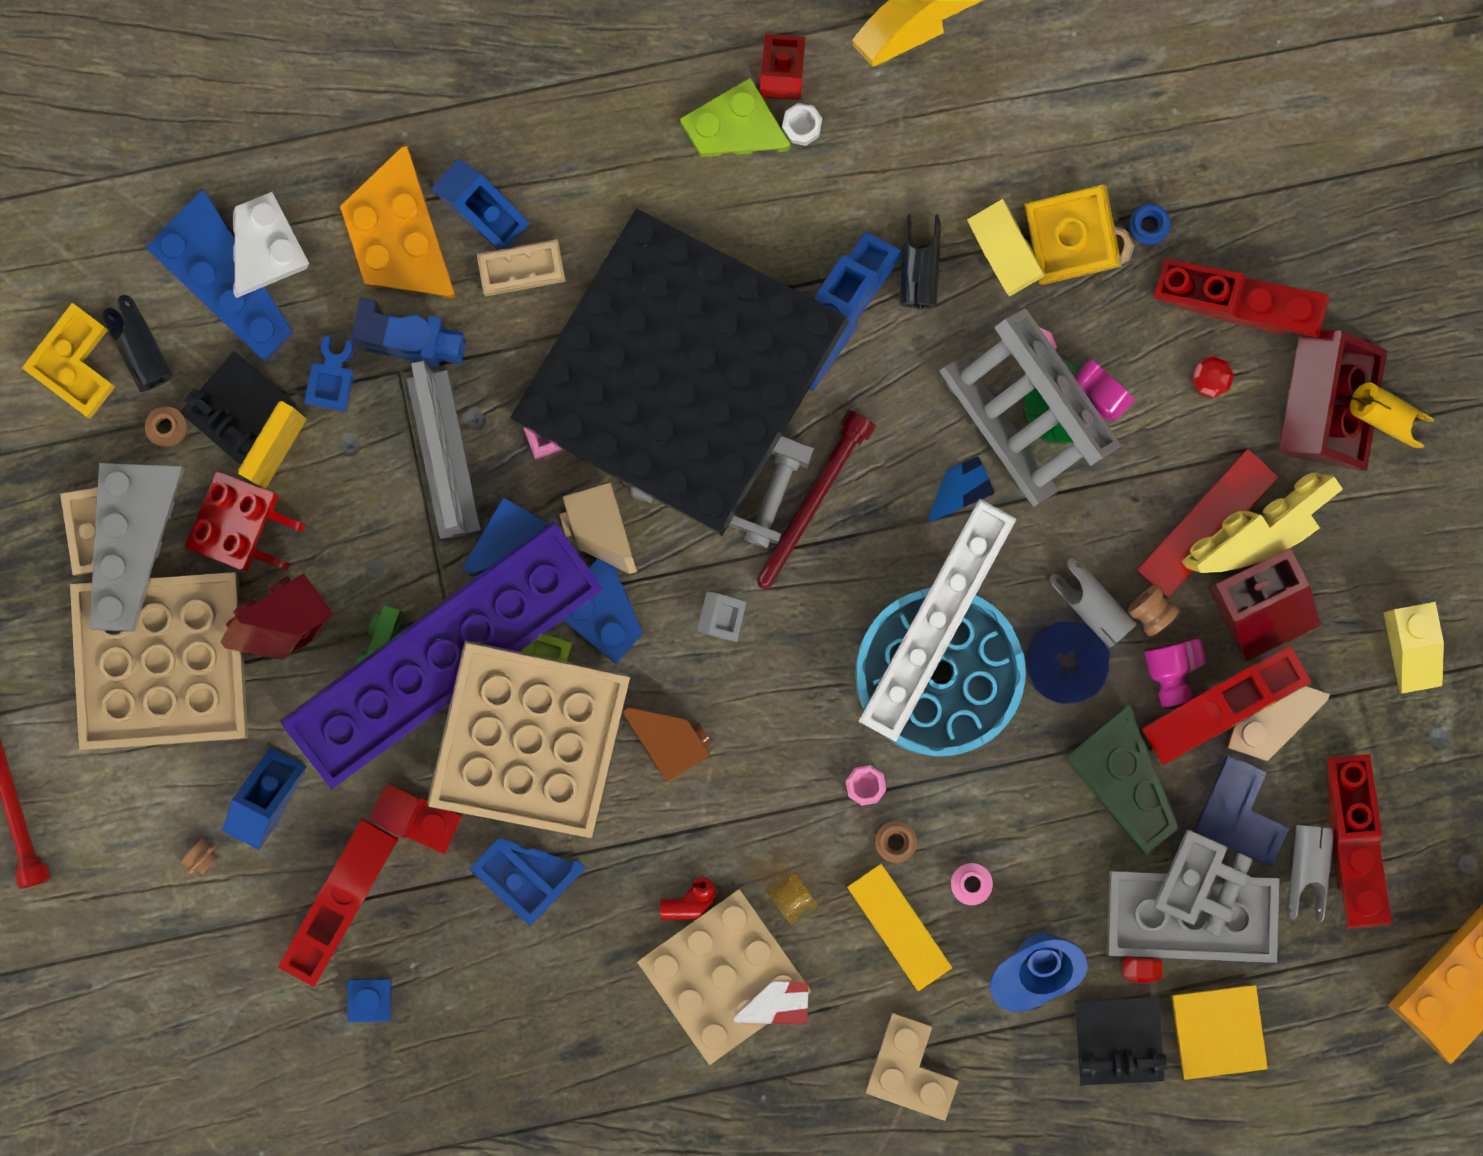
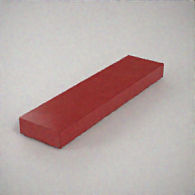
[1135,449,1279,599]

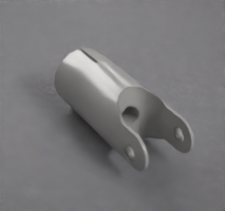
[1050,558,1137,649]
[1289,825,1334,922]

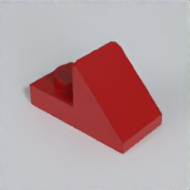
[760,34,806,100]
[370,782,463,854]

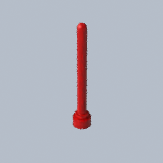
[0,738,52,889]

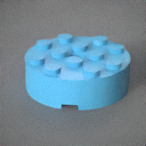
[855,588,1026,757]

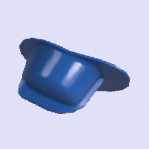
[989,933,1088,1012]

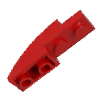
[1154,258,1330,338]
[1142,645,1312,766]
[1327,754,1392,929]
[278,818,399,987]

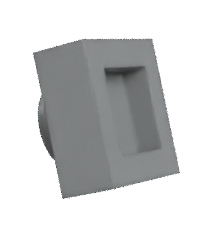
[697,591,747,642]

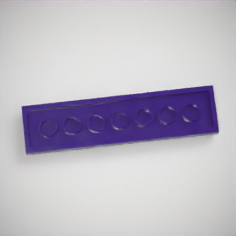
[280,521,603,790]

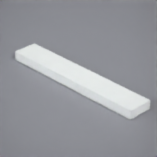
[858,499,1017,742]

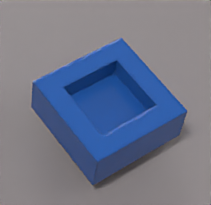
[348,978,392,1022]

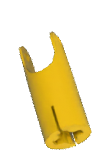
[1350,382,1434,448]

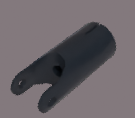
[900,214,941,309]
[103,295,173,392]

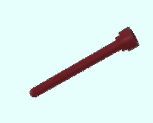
[757,409,876,589]

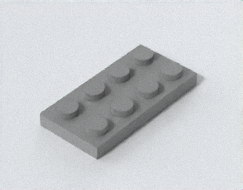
[1107,871,1279,963]

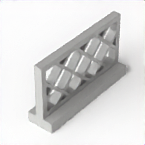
[407,361,482,540]

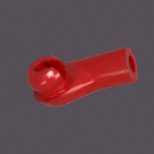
[660,877,716,920]

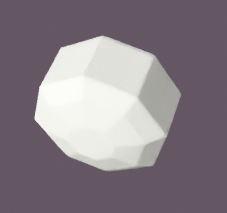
[782,103,822,146]

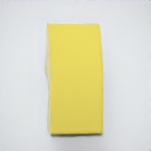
[967,199,1045,297]

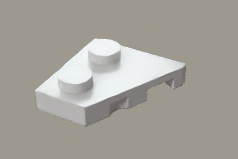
[233,192,309,298]

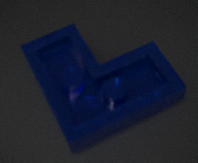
[1193,755,1289,866]

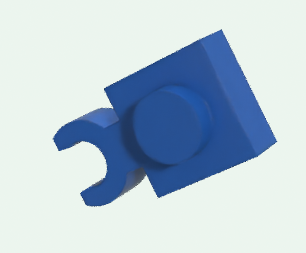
[304,336,355,413]

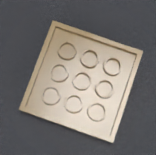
[70,572,248,750]
[427,640,630,838]

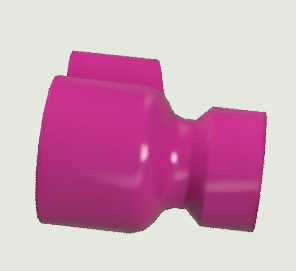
[1074,358,1135,421]
[1144,638,1207,707]

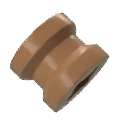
[1126,584,1180,637]

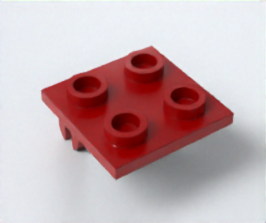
[185,471,306,572]

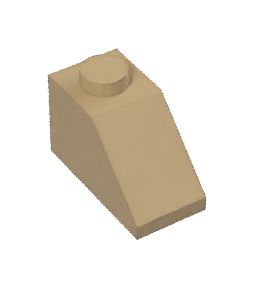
[560,483,637,574]

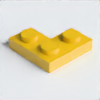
[22,303,116,419]

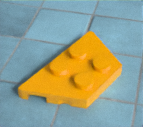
[340,146,456,299]

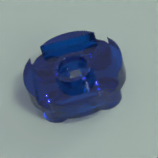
[1026,621,1110,704]

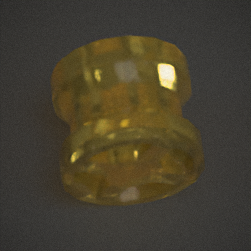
[767,873,818,926]

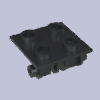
[181,351,296,465]
[1075,996,1167,1086]

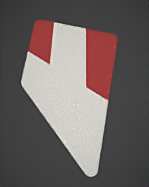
[734,981,808,1025]

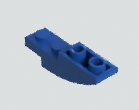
[809,232,901,391]

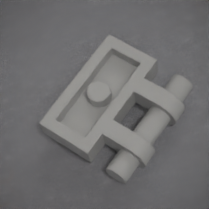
[1153,830,1253,937]

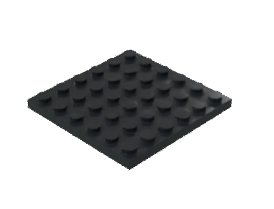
[510,208,849,536]

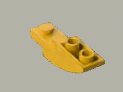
[852,0,983,67]

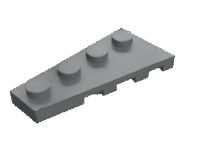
[89,463,185,632]

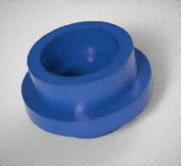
[1129,203,1170,245]

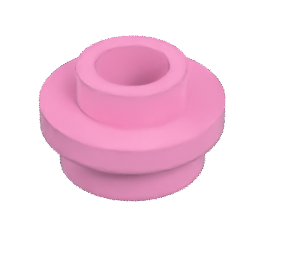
[951,863,993,905]

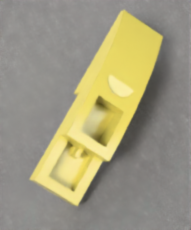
[1181,472,1343,573]

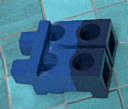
[351,298,467,369]

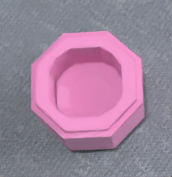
[845,765,887,806]

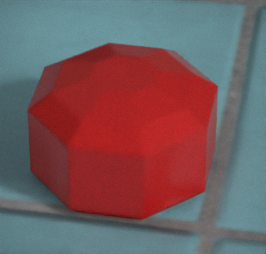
[1191,356,1234,399]
[1121,956,1163,983]

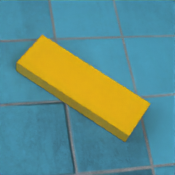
[847,863,952,991]

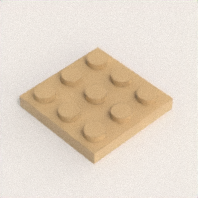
[637,889,812,1065]

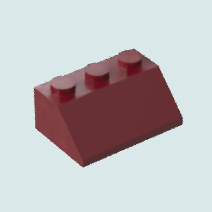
[1279,330,1388,471]

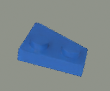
[563,558,643,665]
[469,838,586,927]

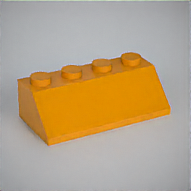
[1388,904,1483,1064]

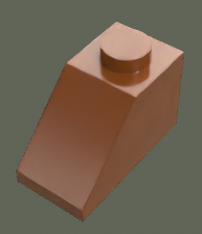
[622,707,713,783]

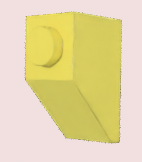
[1383,602,1444,694]

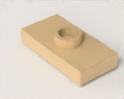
[477,239,566,297]

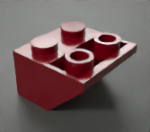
[1208,548,1321,662]
[220,573,333,660]

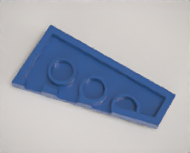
[146,189,294,362]

